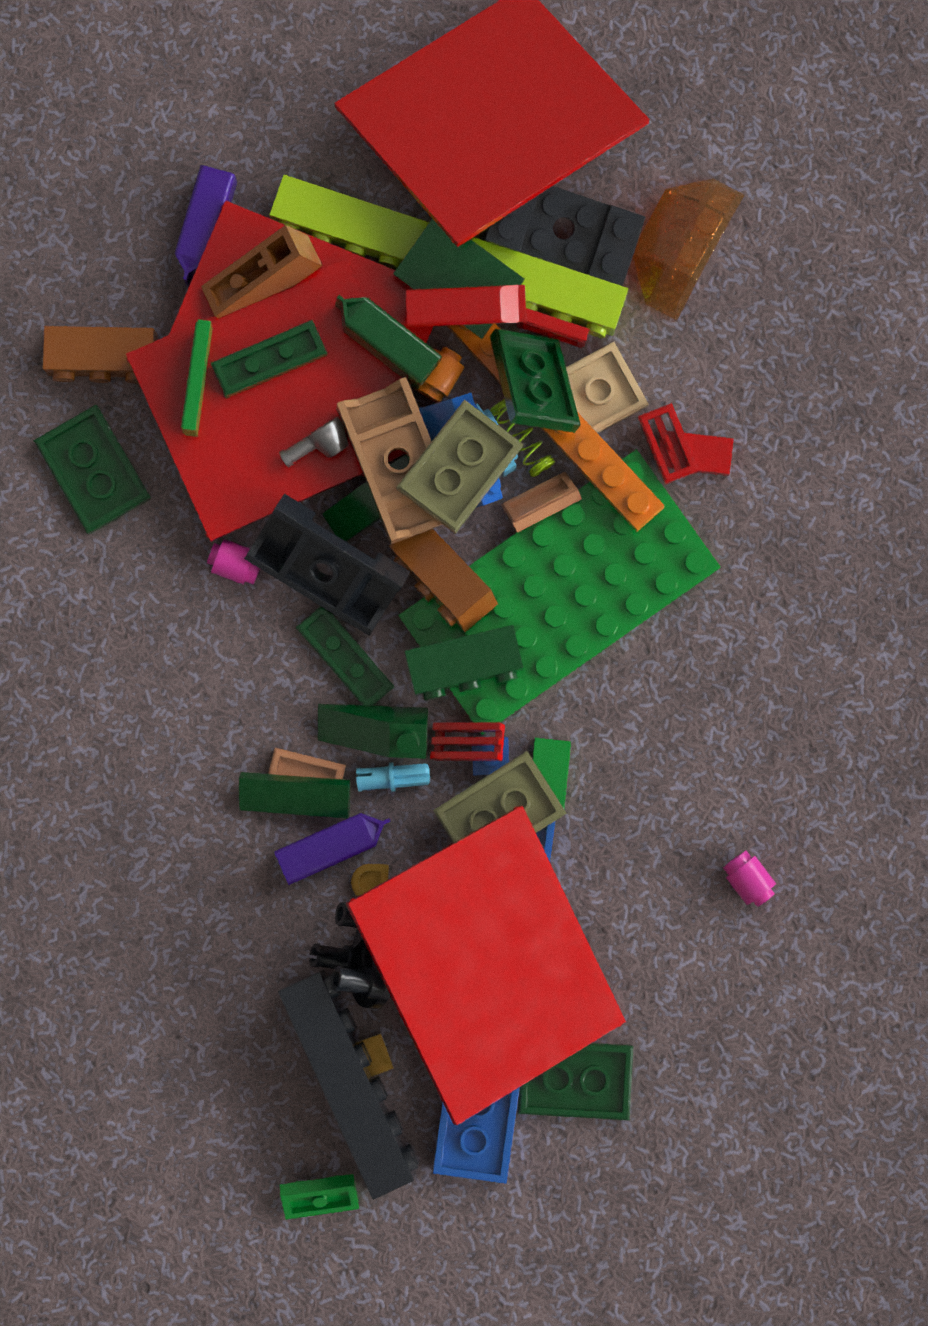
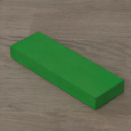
[181,319,213,437]

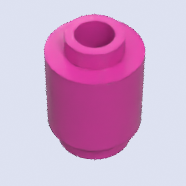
[207,539,260,585]
[723,850,776,907]

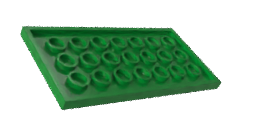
[398,449,721,735]

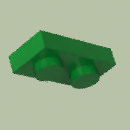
[280,1174,359,1220]

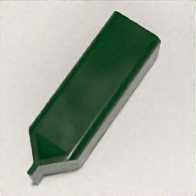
[335,295,442,390]

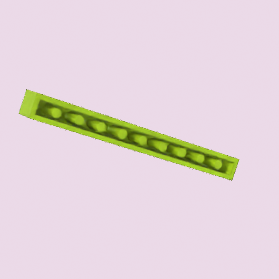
[270,175,629,338]

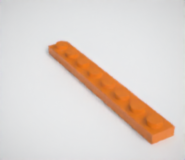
[447,324,664,532]

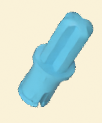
[356,762,430,792]

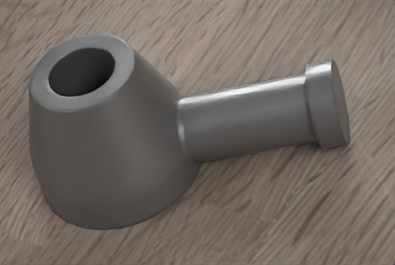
[279,417,348,468]

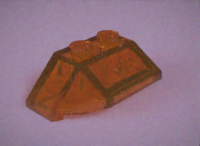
[632,178,745,321]

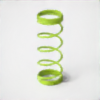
[490,399,555,477]

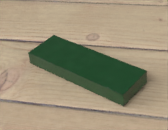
[211,320,327,399]
[296,606,395,706]
[239,772,350,819]

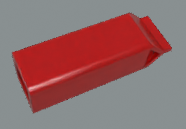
[406,285,527,327]

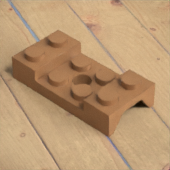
[336,377,443,545]

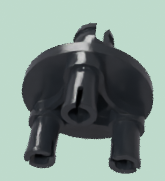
[309,902,391,1009]

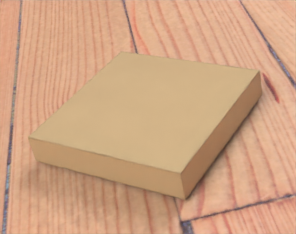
[566,342,649,433]

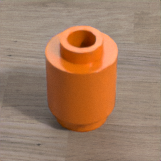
[415,347,465,403]

